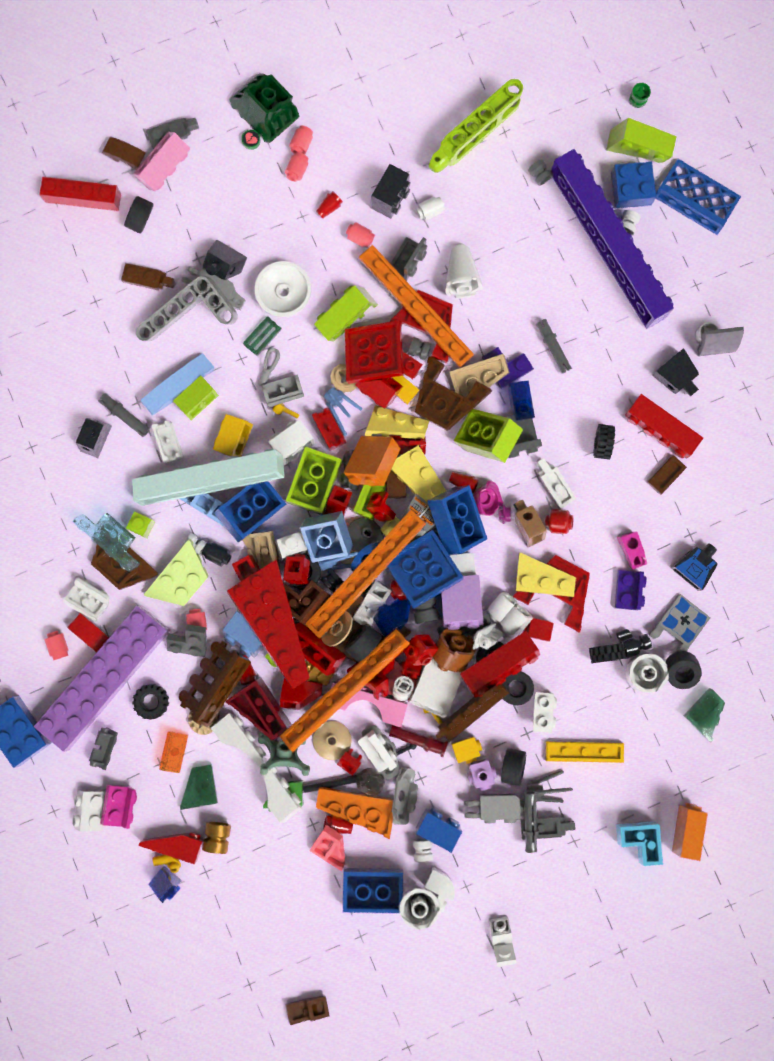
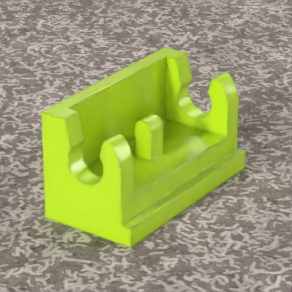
[173,376,219,421]
[353,484,387,520]

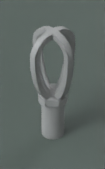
[258,348,280,386]

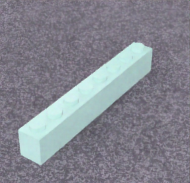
[132,449,285,506]

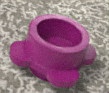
[499,504,511,524]

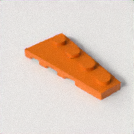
[316,787,393,839]

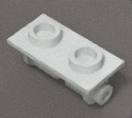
[473,622,504,649]

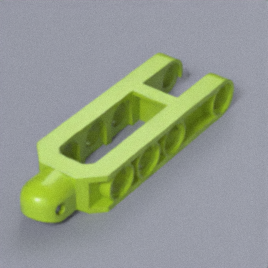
[428,79,524,173]

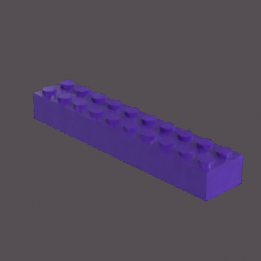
[551,149,674,329]

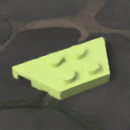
[144,539,209,606]

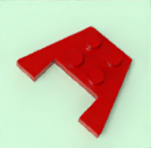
[390,290,453,364]
[513,555,590,633]

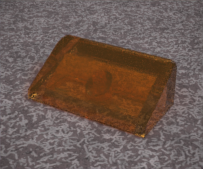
[159,731,189,773]

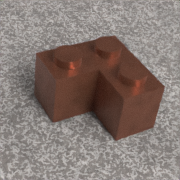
[284,580,330,627]

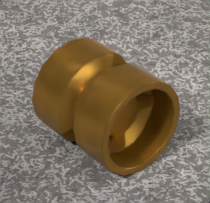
[202,821,231,854]

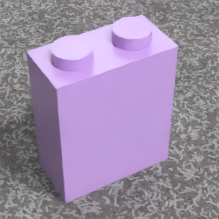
[441,575,483,630]

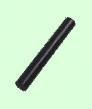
[303,774,361,793]

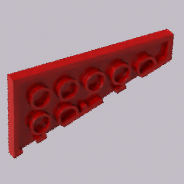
[227,560,310,690]

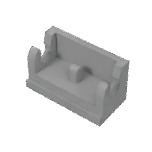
[262,374,304,407]

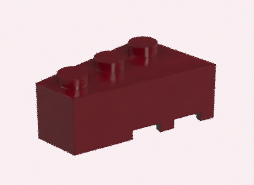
[225,678,292,741]

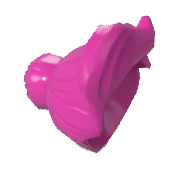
[473,480,503,516]

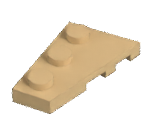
[449,354,510,398]

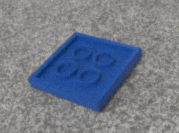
[387,530,464,609]

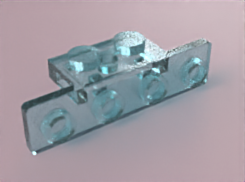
[72,512,140,572]

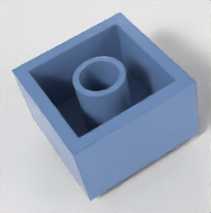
[300,511,353,563]
[222,611,263,658]

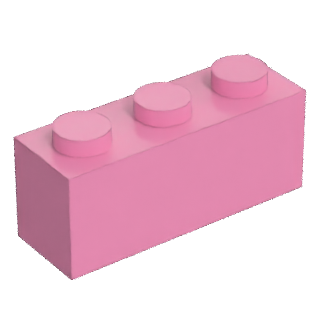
[133,132,190,191]

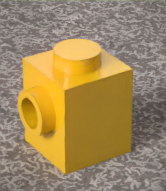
[451,736,482,764]

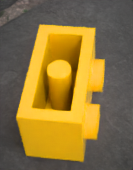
[212,414,253,457]

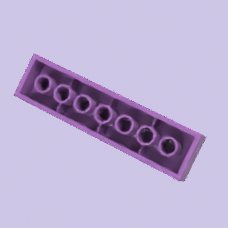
[34,606,170,752]

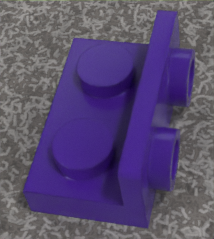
[614,570,647,611]

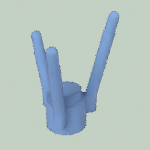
[324,387,362,436]
[318,552,358,571]

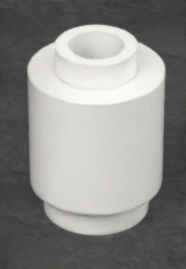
[416,197,445,222]

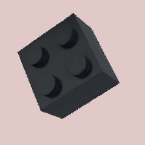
[371,164,411,219]

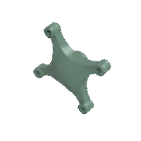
[258,733,310,776]

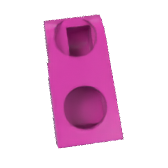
[617,531,647,570]

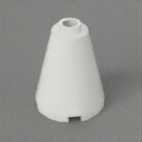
[445,243,483,299]
[399,888,440,930]

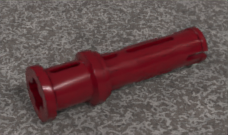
[389,725,449,758]

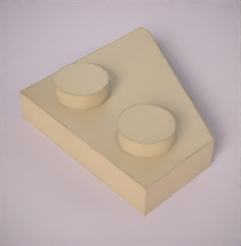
[241,531,279,569]

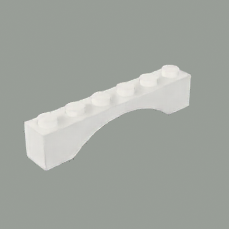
[211,713,302,823]

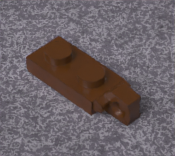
[121,263,175,291]

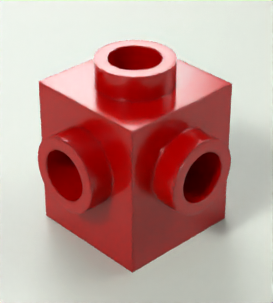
[403,634,439,666]

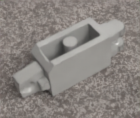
[181,266,246,311]
[464,794,525,824]

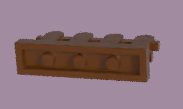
[179,640,251,728]
[436,684,510,742]

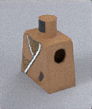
[513,500,547,548]

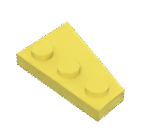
[515,552,576,597]

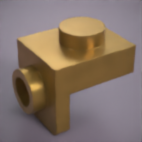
[305,660,334,686]

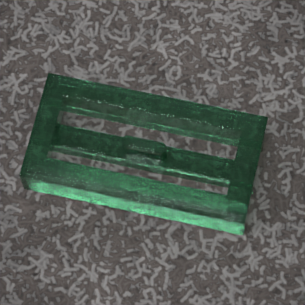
[243,316,282,357]

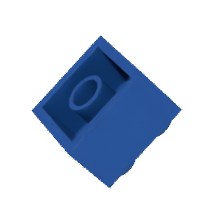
[611,161,656,209]
[415,807,463,853]

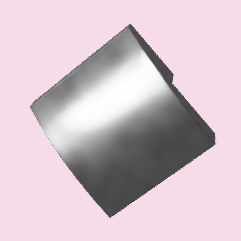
[697,326,744,357]

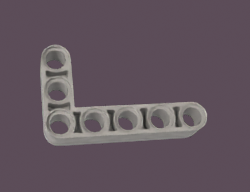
[136,276,238,341]

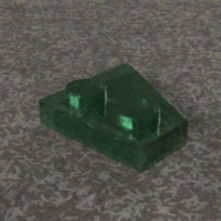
[683,688,726,743]
[180,764,219,810]

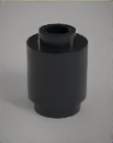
[202,541,232,567]

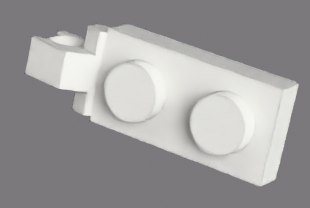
[536,458,577,509]

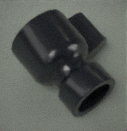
[616,629,652,659]

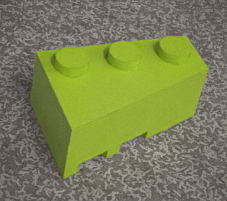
[606,117,677,163]
[314,285,379,342]

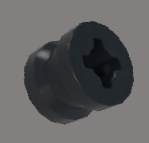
[320,569,344,593]

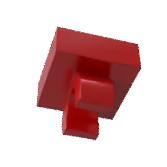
[336,749,362,776]

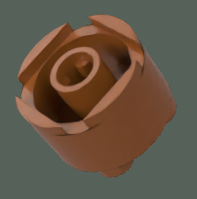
[433,628,477,673]

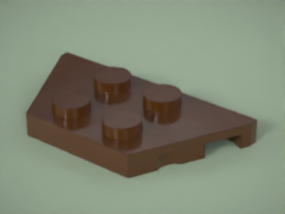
[91,524,159,590]

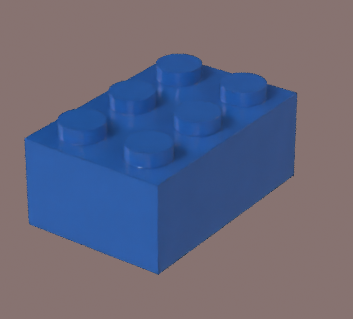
[214,481,286,543]
[427,485,488,555]
[0,696,52,768]
[343,868,403,914]

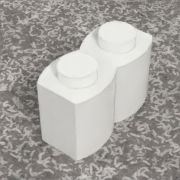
[487,592,533,636]

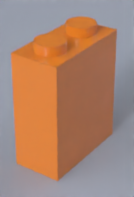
[343,436,400,486]
[672,803,708,861]

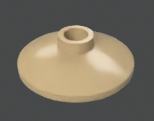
[321,611,353,646]
[313,721,352,760]

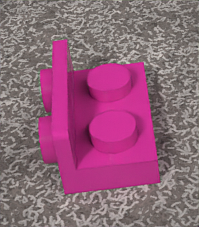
[100,785,137,829]

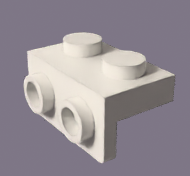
[63,577,110,622]
[533,692,557,733]
[358,730,397,773]
[72,790,106,832]

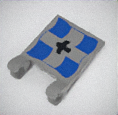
[649,594,711,653]

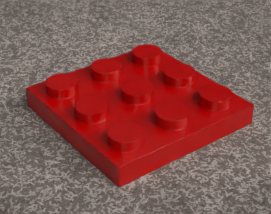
[345,320,404,384]

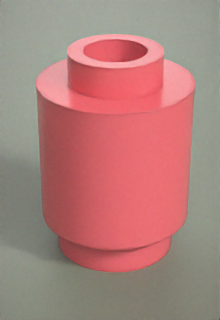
[289,125,313,154]
[284,152,309,182]
[346,222,375,248]
[186,609,207,630]
[44,631,69,661]

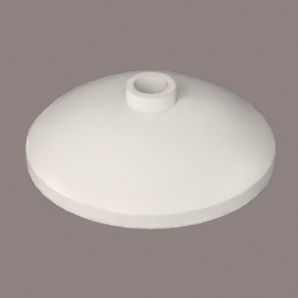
[255,261,312,317]

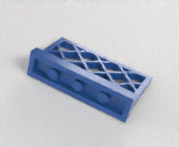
[656,159,742,235]

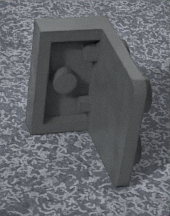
[390,237,428,281]
[507,412,542,459]

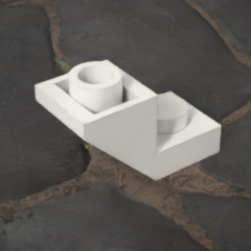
[489,916,517,967]

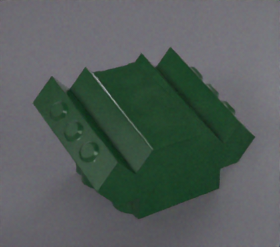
[229,73,300,143]

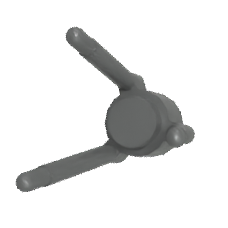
[527,770,573,803]

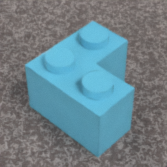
[616,821,663,866]

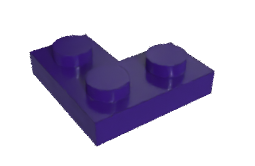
[482,347,534,389]

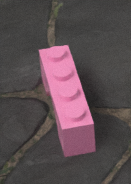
[331,680,408,727]

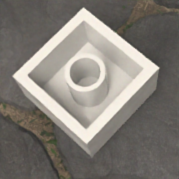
[269,419,316,466]

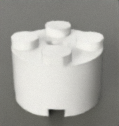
[625,654,669,693]

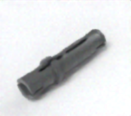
[536,319,573,374]
[98,393,150,438]
[523,791,539,853]

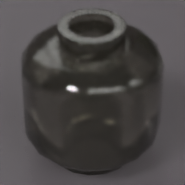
[356,768,385,796]

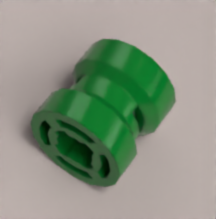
[629,83,651,108]

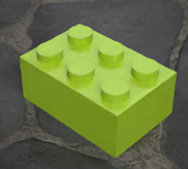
[453,409,523,463]
[286,446,342,515]

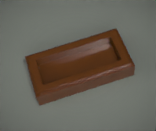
[647,455,687,496]

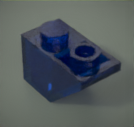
[508,380,535,421]
[373,598,410,637]
[148,866,182,903]

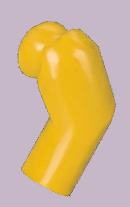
[152,854,181,873]

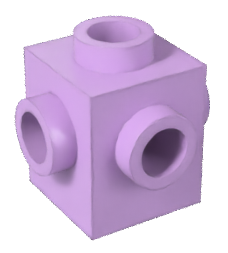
[467,759,497,791]

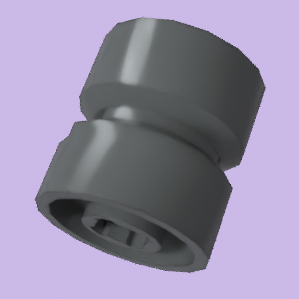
[414,597,440,624]

